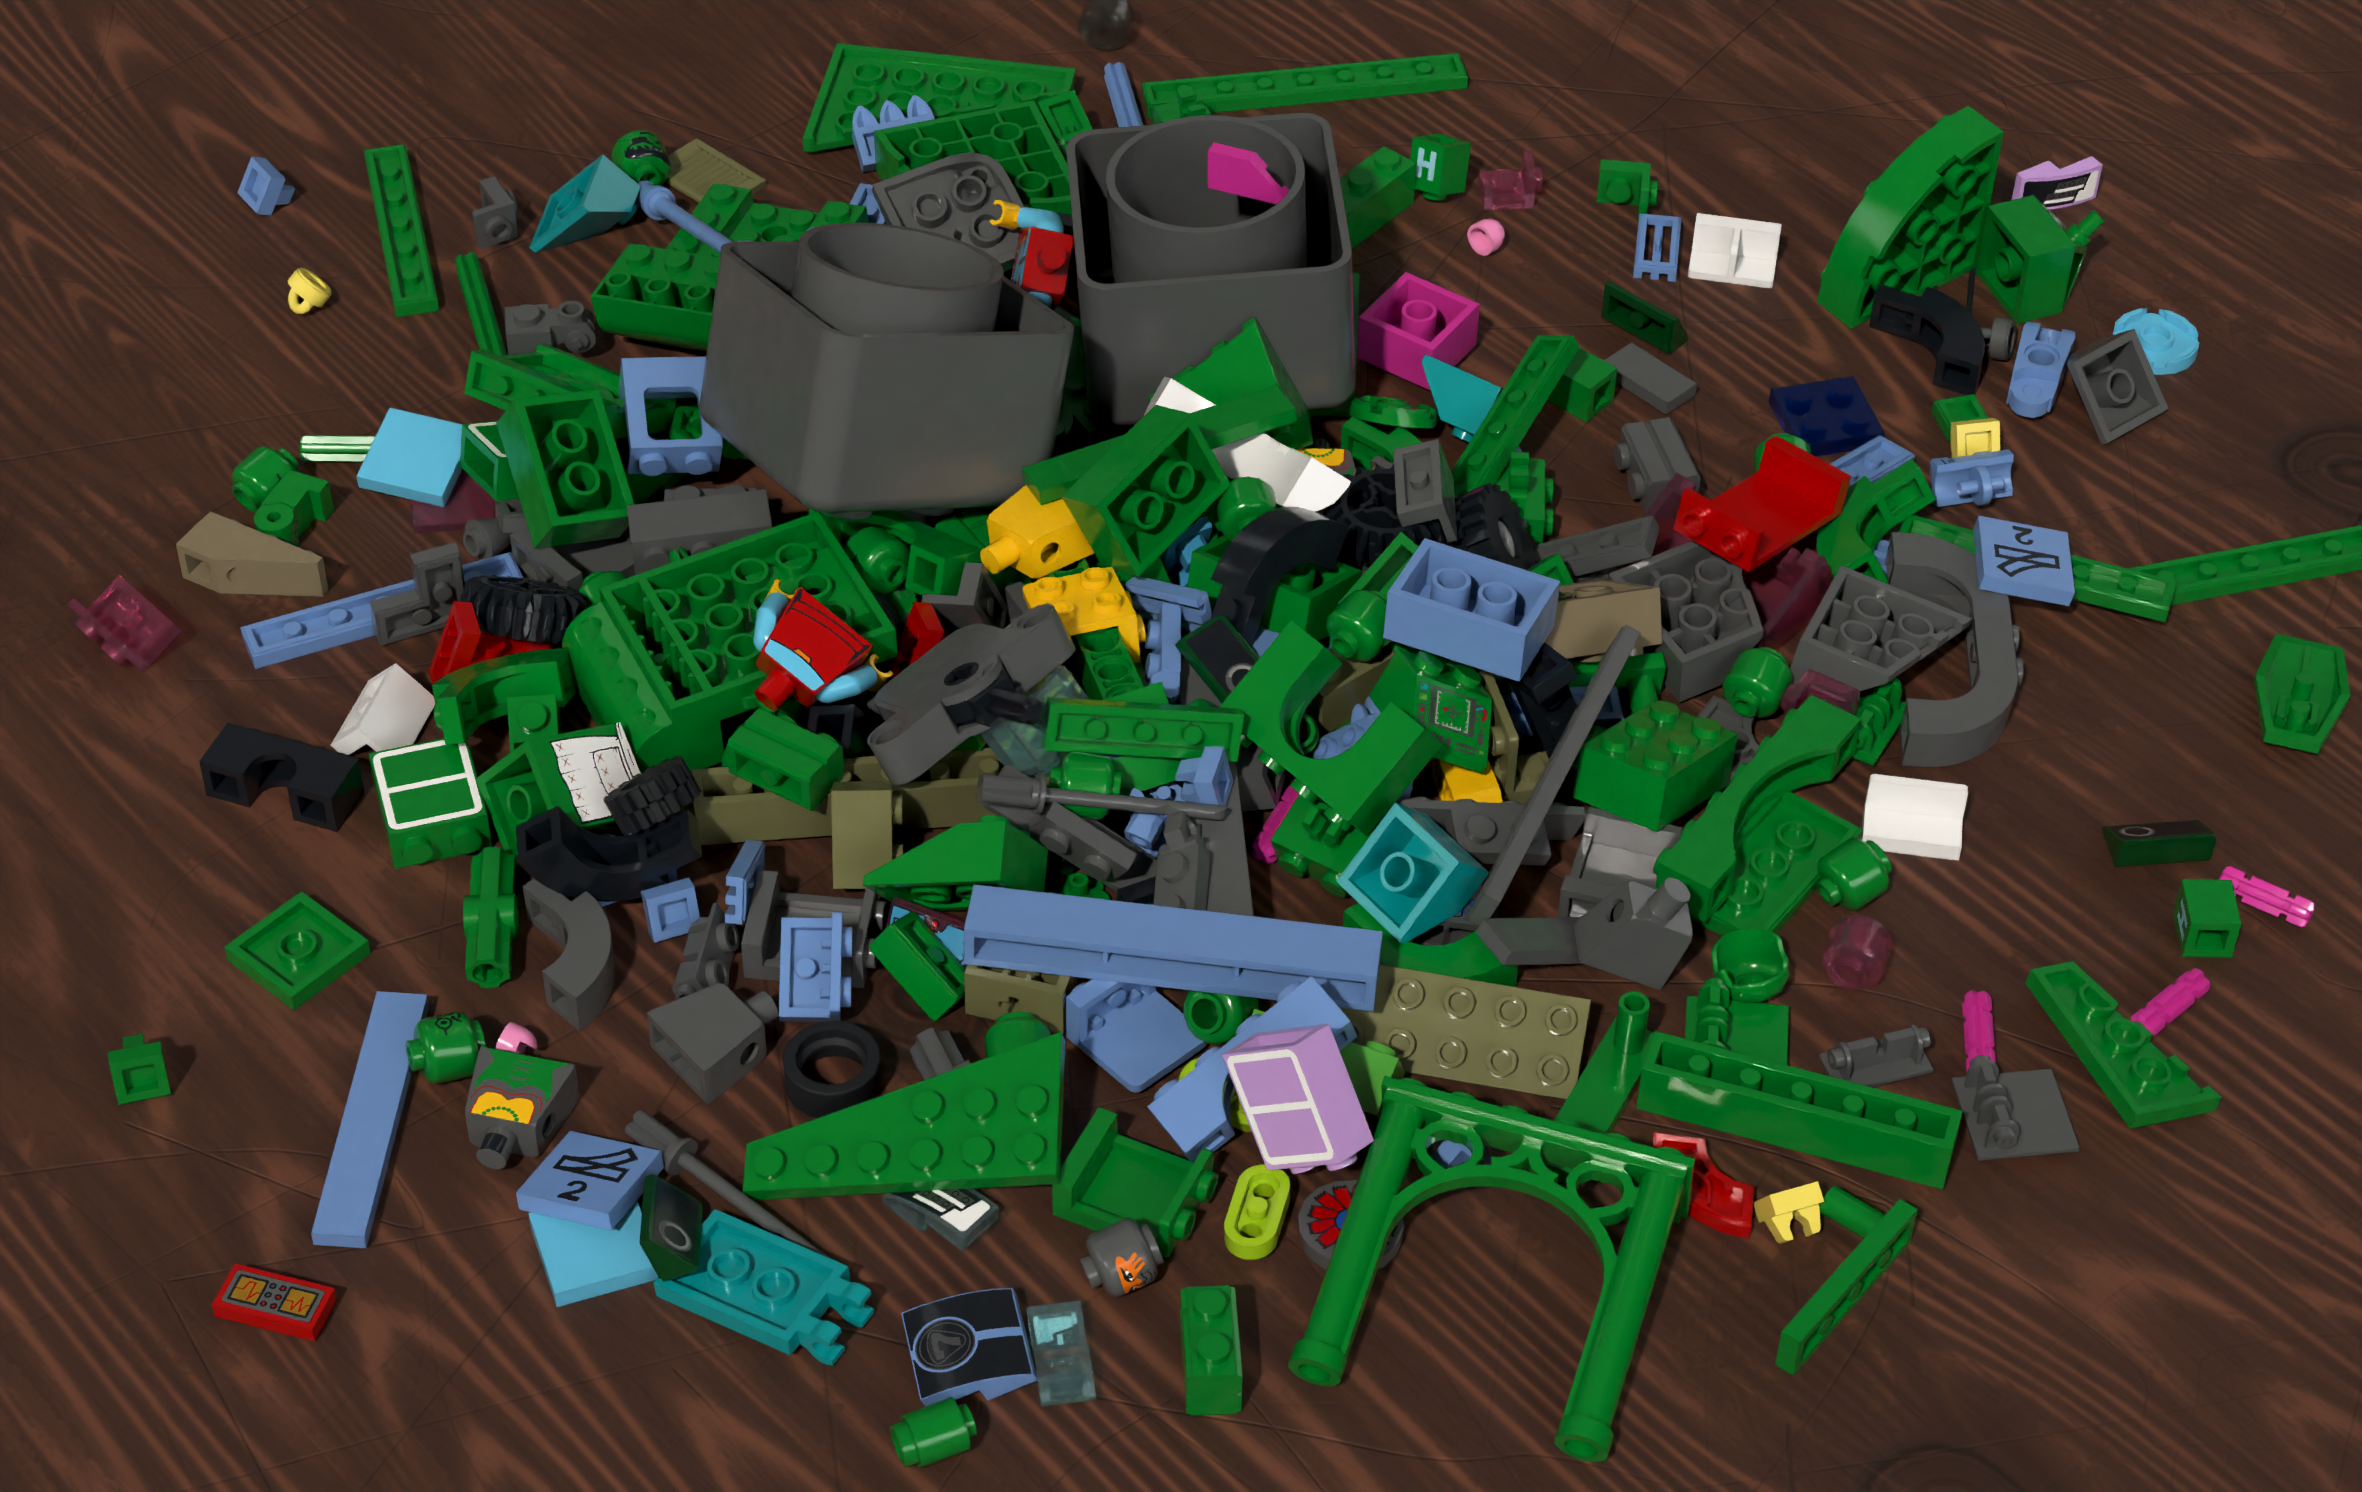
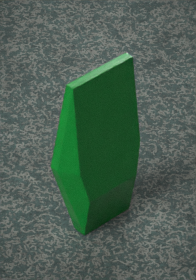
[2254,634,2351,754]

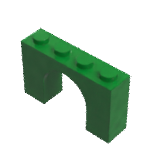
[1220,620,1443,836]

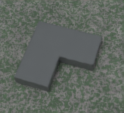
[370,542,465,646]

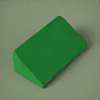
[869,911,966,1021]

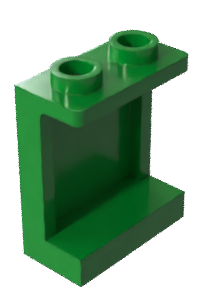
[1052,1107,1218,1258]

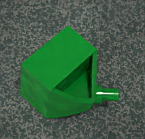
[1975,195,2105,324]

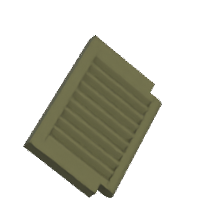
[665,138,766,203]

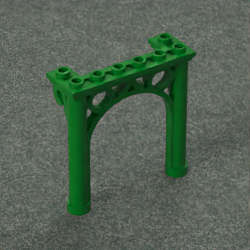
[1288,1076,1695,1462]

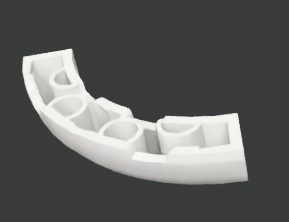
[1144,377,1351,511]

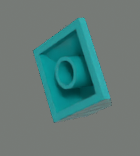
[529,154,641,253]
[1421,354,1503,442]

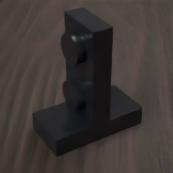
[1505,642,1577,759]

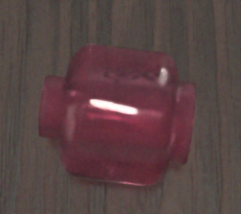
[1821,915,1893,990]

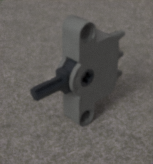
[867,604,1075,785]

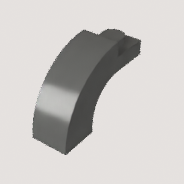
[523,879,615,1032]

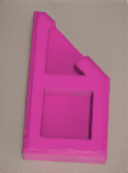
[1208,142,1289,204]

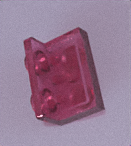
[67,575,182,672]

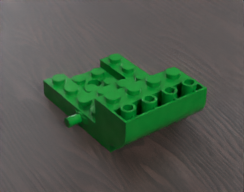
[590,184,869,352]
[562,512,898,773]

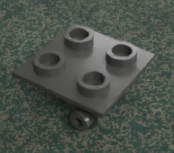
[1951,1055,2080,1161]

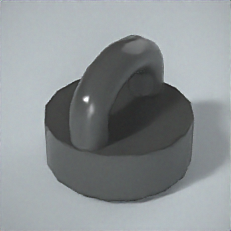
[1981,317,2016,361]

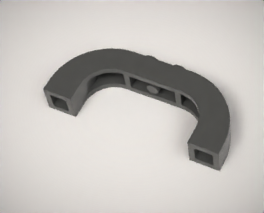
[1884,532,2023,767]

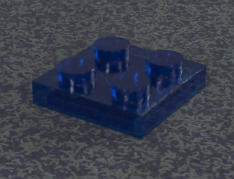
[1769,376,1885,456]

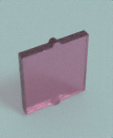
[409,473,495,533]

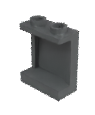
[510,526,635,590]
[1558,807,1683,917]
[741,870,887,988]

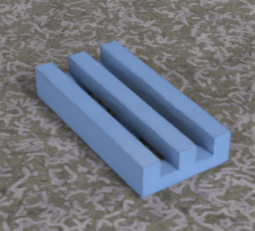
[1633,214,1681,282]
[1125,576,1212,636]
[725,840,765,925]

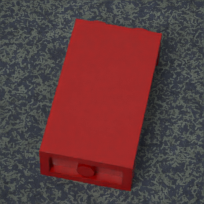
[1673,435,1852,572]

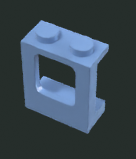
[619,357,723,476]

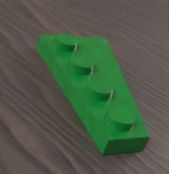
[2025,961,2222,1129]

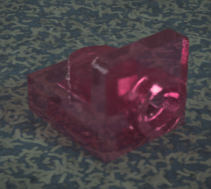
[1479,151,1542,210]
[1781,669,1861,718]

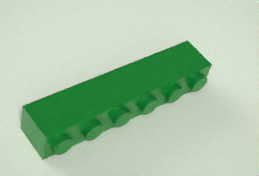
[1636,1031,1963,1190]

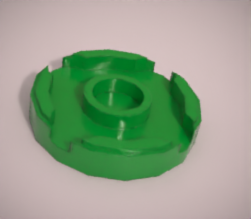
[1348,395,1438,428]

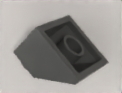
[2067,329,2169,445]

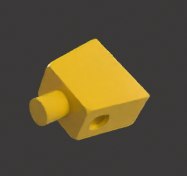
[980,485,1095,578]

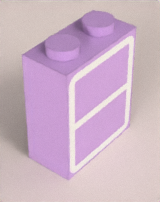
[1222,1024,1374,1174]

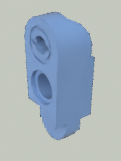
[2006,321,2076,418]

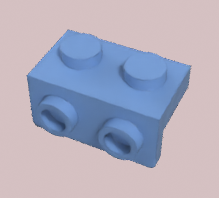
[779,912,853,1022]

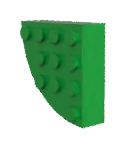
[874,100,1072,215]
[1817,105,2004,329]

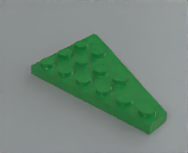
[803,43,1076,152]

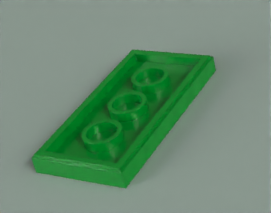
[1690,791,1863,936]

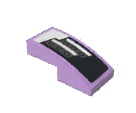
[2011,156,2103,210]

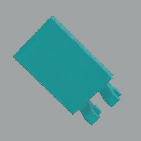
[653,1209,874,1366]

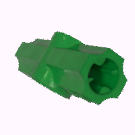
[463,847,519,989]

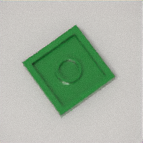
[224,891,371,1011]

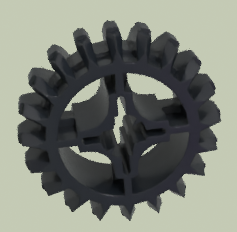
[1323,463,1445,569]
[460,575,588,644]

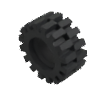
[603,756,702,836]

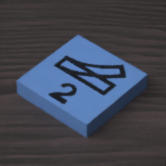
[1973,515,2075,606]
[516,1131,664,1231]

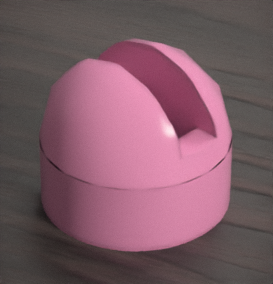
[1467,218,1505,256]
[495,1022,537,1055]

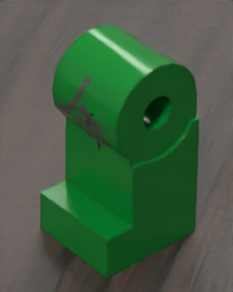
[254,470,335,547]

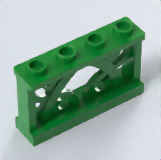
[464,344,676,439]

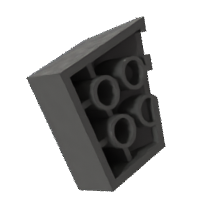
[1608,541,1764,702]
[1790,565,1973,701]

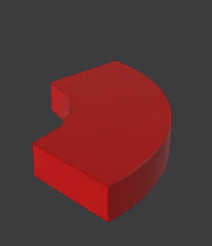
[1651,1132,1754,1239]

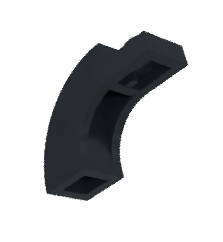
[1869,284,1985,395]

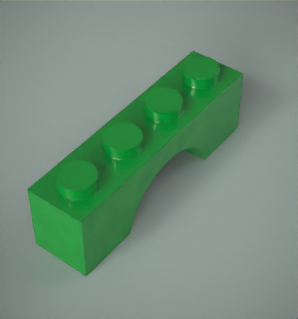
[809,509,982,596]

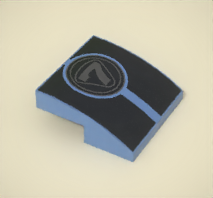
[901,1288,1038,1406]

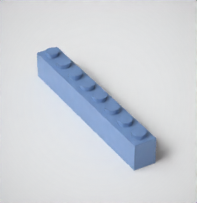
[964,884,1383,1012]

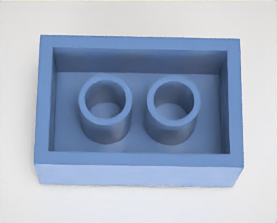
[1383,538,1560,682]

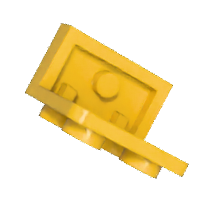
[1022,567,1146,664]

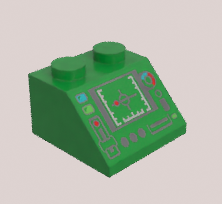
[1369,649,1493,773]

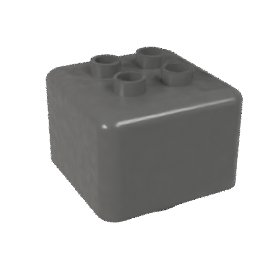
[1066,113,1355,426]
[699,223,1074,519]

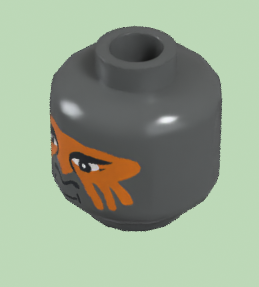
[1079,1218,1164,1298]

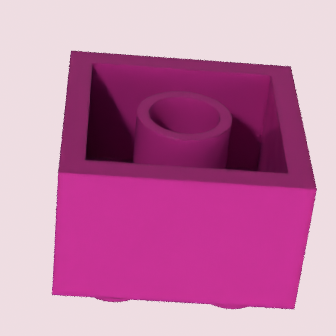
[1356,272,1480,390]

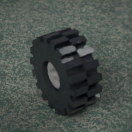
[1443,483,1539,570]

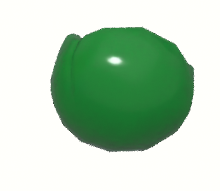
[1711,928,1790,1003]

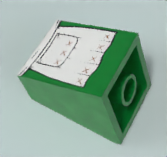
[476,722,641,867]

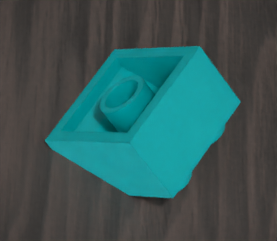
[1336,802,1489,944]

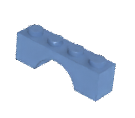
[1147,975,1358,1162]

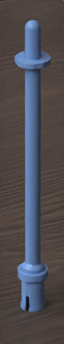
[635,180,753,253]

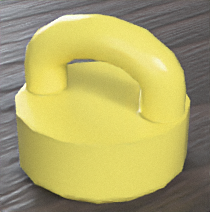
[287,268,332,314]

